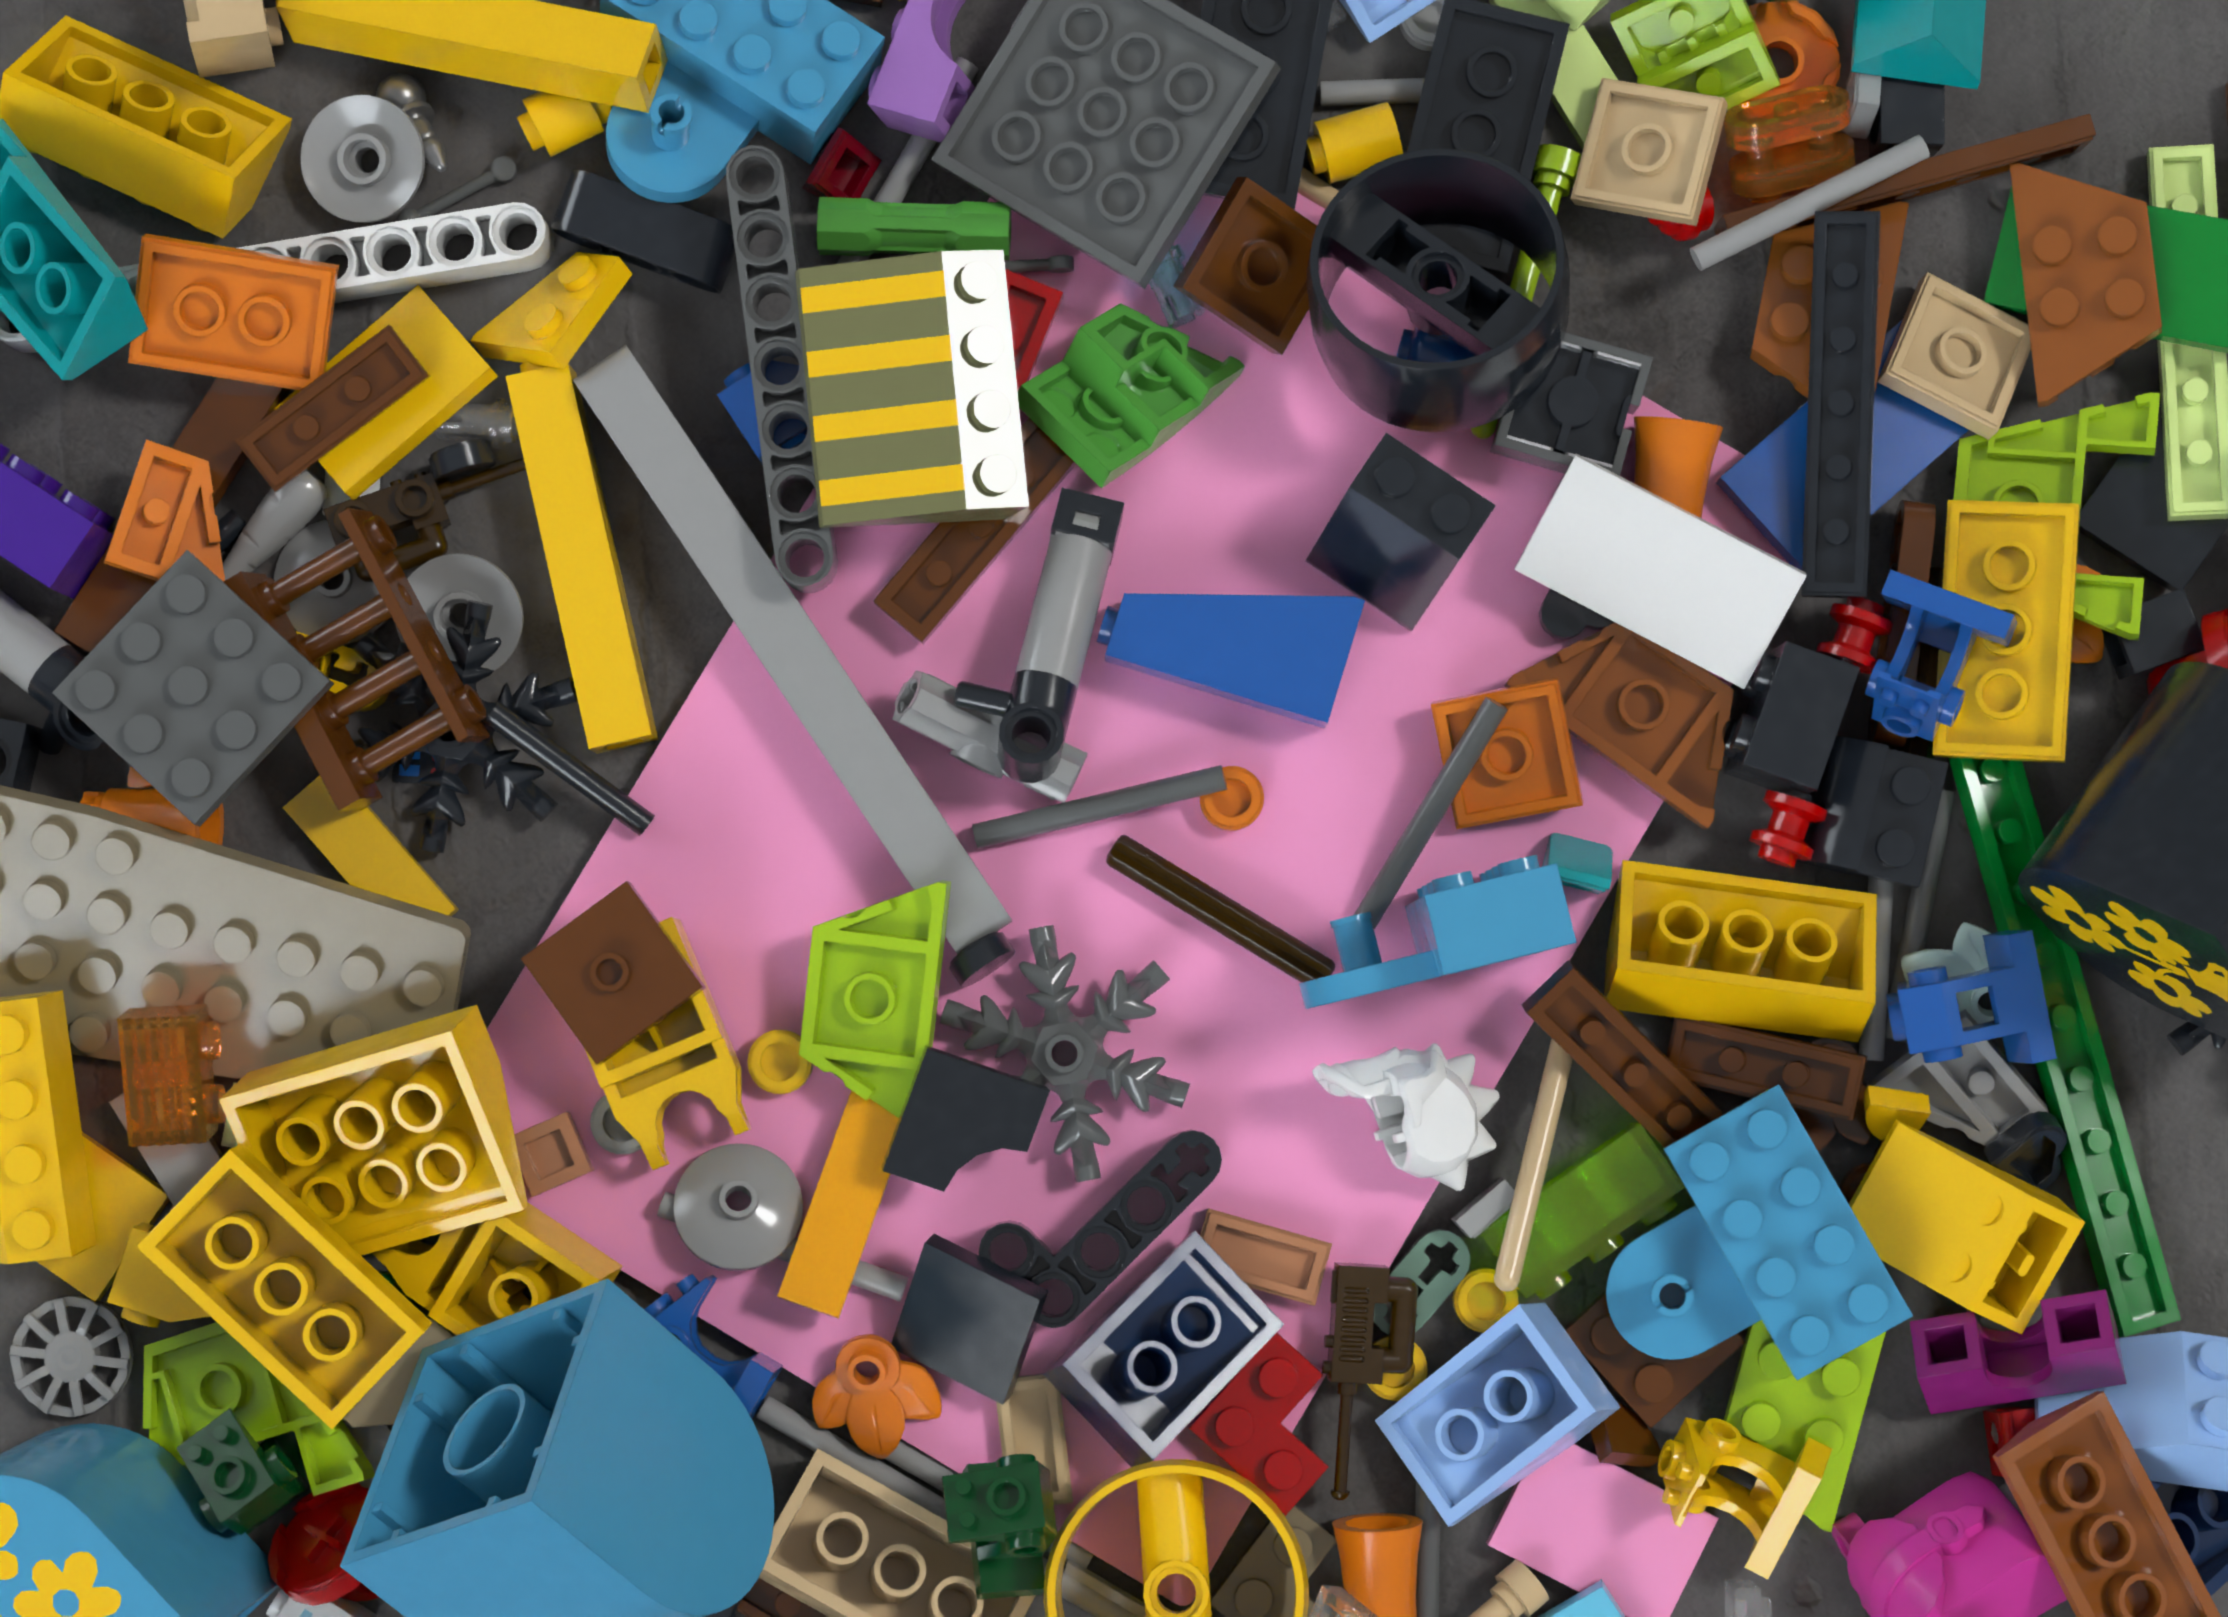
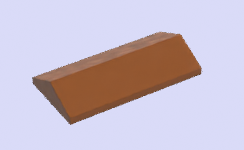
[1993,1391,2221,1617]

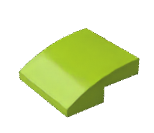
[1610,0,1781,110]

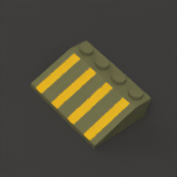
[795,250,1029,528]

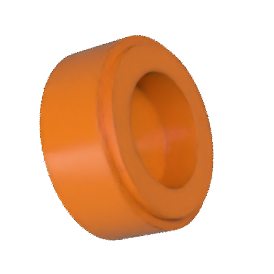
[1200,766,1264,831]

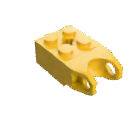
[584,917,751,1170]
[372,1202,623,1335]

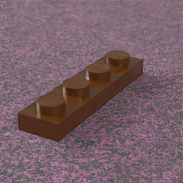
[873,418,1076,645]
[1521,961,1725,1147]

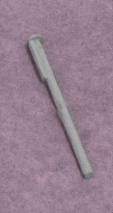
[756,1396,1145,1617]

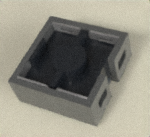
[1490,332,1653,476]

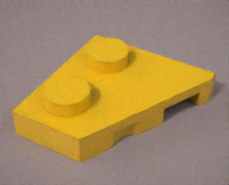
[470,252,632,369]

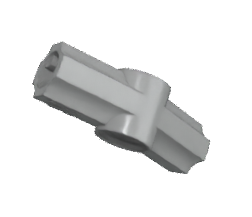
[892,670,1088,803]

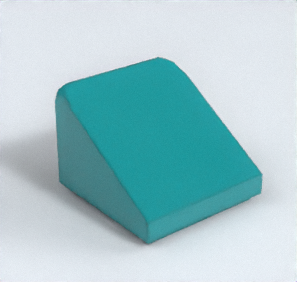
[1542,833,1613,894]

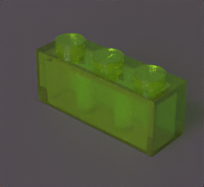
[1479,1122,1685,1300]

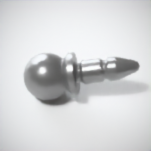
[376,74,447,172]

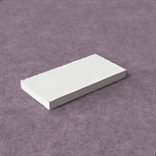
[1514,454,1807,689]

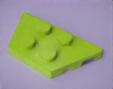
[799,880,951,1118]
[1724,1320,1886,1532]

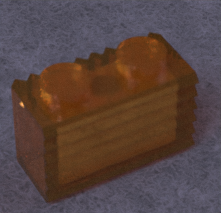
[117,1004,226,1147]

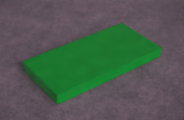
[1984,186,2228,353]

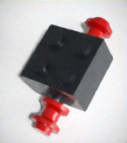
[1724,598,1893,868]

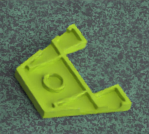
[1953,392,2160,641]
[143,1322,375,1496]

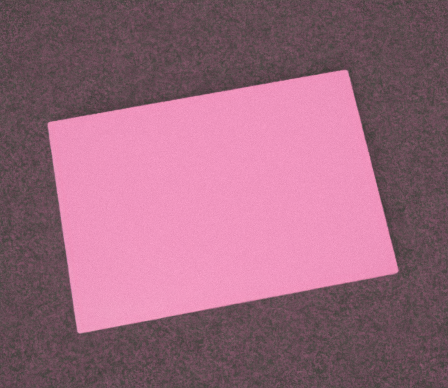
[487,193,1789,1606]

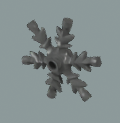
[940,925,1190,1182]

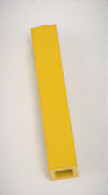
[276,0,668,113]
[505,362,659,754]

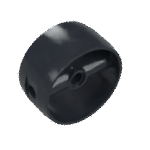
[1307,148,1570,432]

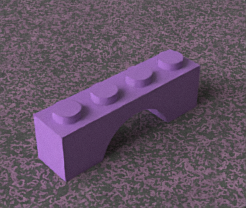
[867,0,975,143]

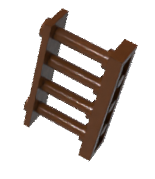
[224,508,490,811]

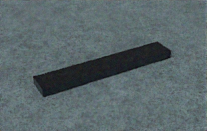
[1801,211,1881,599]

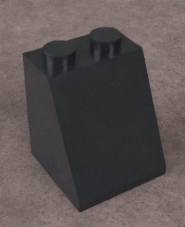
[1306,433,1496,631]

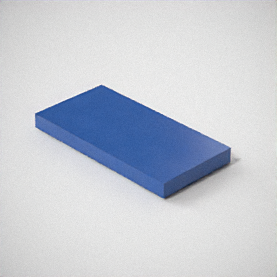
[1716,319,1969,570]

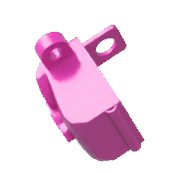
[1831,1471,2067,1617]

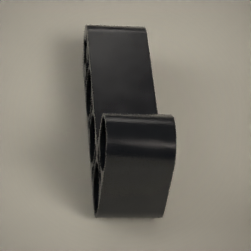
[979,1130,1222,1328]

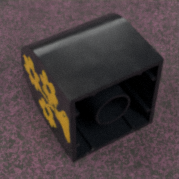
[2018,662,2228,1039]

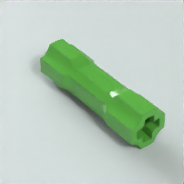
[817,197,1011,261]

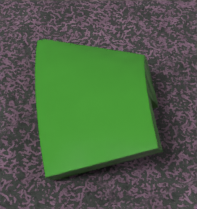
[1018,303,1245,489]

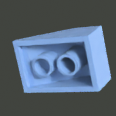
[1375,1302,1621,1527]
[2034,1331,2228,1492]

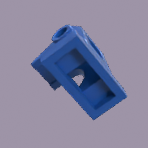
[1865,569,2018,742]
[1886,930,2057,1064]
[644,1273,783,1419]

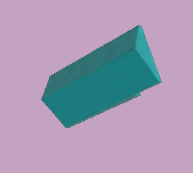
[1851,0,1986,90]
[0,119,148,380]

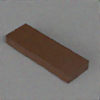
[235,325,430,492]
[1666,1018,1868,1121]

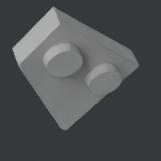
[1867,1009,2048,1146]

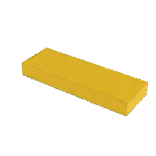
[282,775,459,917]

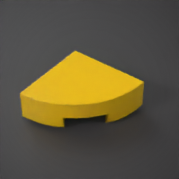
[1863,1085,1931,1141]

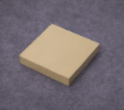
[1570,78,1728,226]
[1877,272,2031,440]

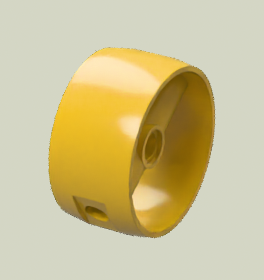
[1044,1459,1309,1617]

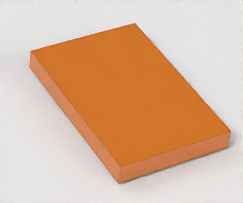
[128,234,339,391]

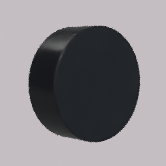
[428,439,496,482]
[949,931,1015,987]

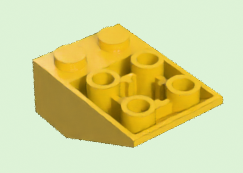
[1849,1120,2085,1335]

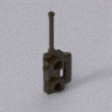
[323,458,526,582]
[1322,1262,1418,1501]

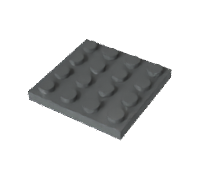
[931,0,1281,289]

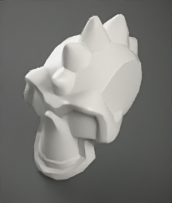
[1312,1043,1500,1191]

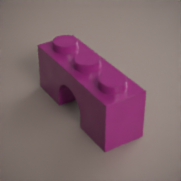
[1910,1289,2127,1415]

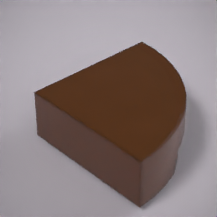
[1590,1402,1661,1467]

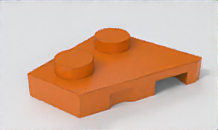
[104,439,225,582]

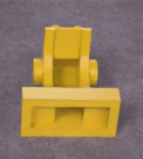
[1658,1417,1832,1579]

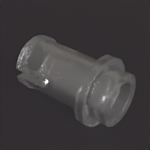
[436,398,519,449]

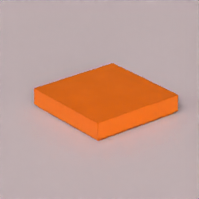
[1431,677,1584,829]

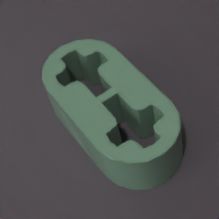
[1374,1229,1471,1335]

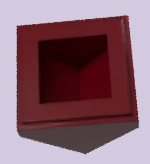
[802,128,882,198]

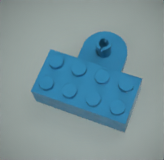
[600,0,885,203]
[1299,855,1577,1009]
[1606,1084,1913,1380]

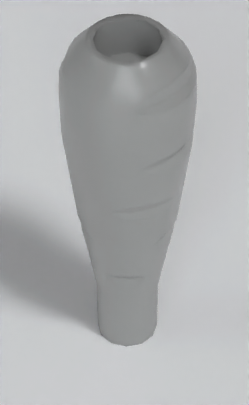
[223,470,327,580]

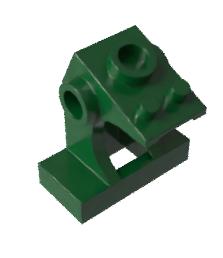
[176,1408,311,1535]
[942,1454,1057,1600]

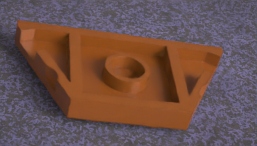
[2009,163,2162,407]
[1750,201,1909,398]
[1504,622,1734,830]

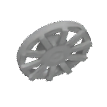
[9,1296,134,1417]

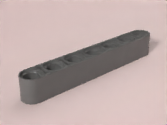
[726,145,838,593]

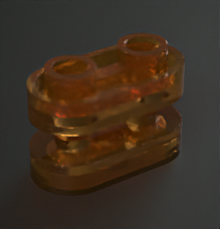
[1724,85,1856,203]

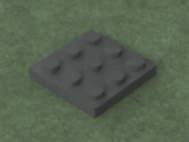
[52,550,334,827]

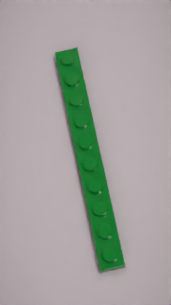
[1948,757,2181,1337]

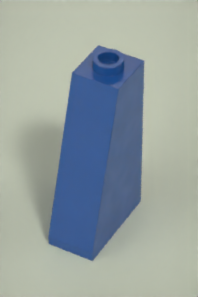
[1097,593,1365,728]

